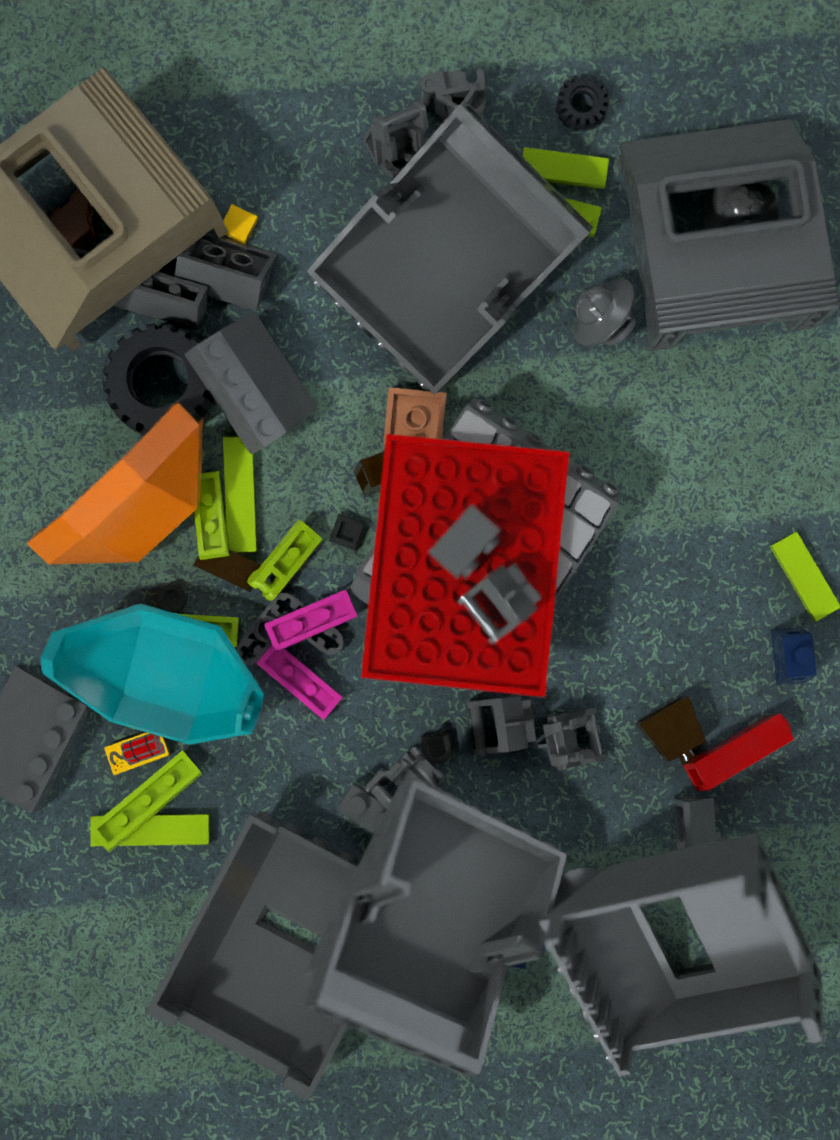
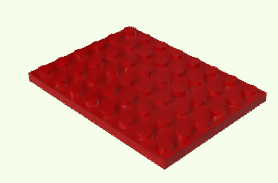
[361,434,570,697]

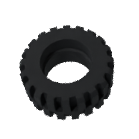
[102,323,216,436]

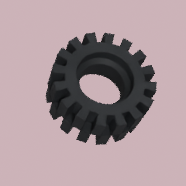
[556,74,610,132]

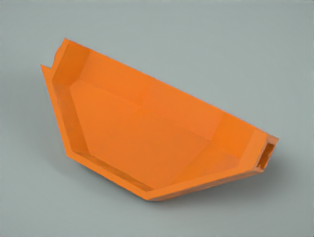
[27,402,203,564]

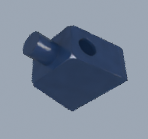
[771,627,816,685]

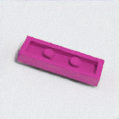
[264,589,358,652]
[256,645,343,720]

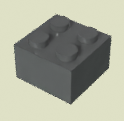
[429,505,500,579]

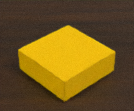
[223,204,258,244]

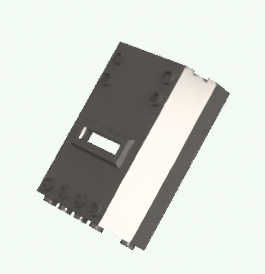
[145,810,359,1101]

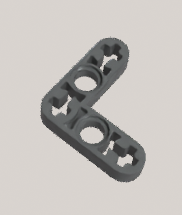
[235,593,344,666]

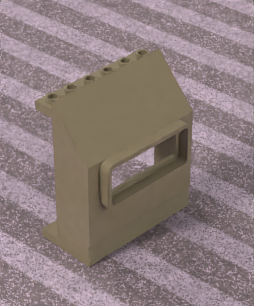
[0,67,228,352]

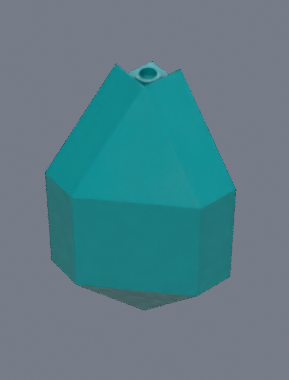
[40,604,264,745]

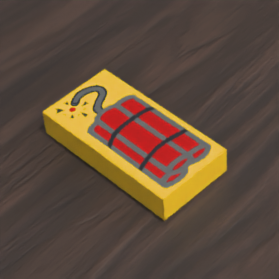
[104,732,171,775]

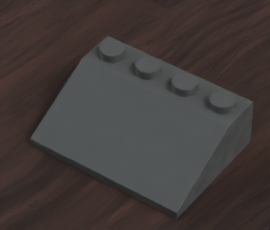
[184,310,318,454]
[0,666,92,813]

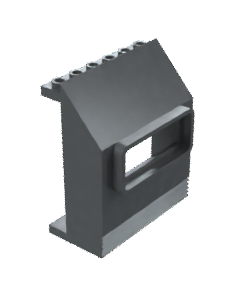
[617,119,839,352]
[539,832,824,1076]

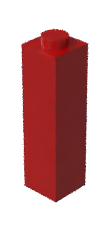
[683,713,794,791]

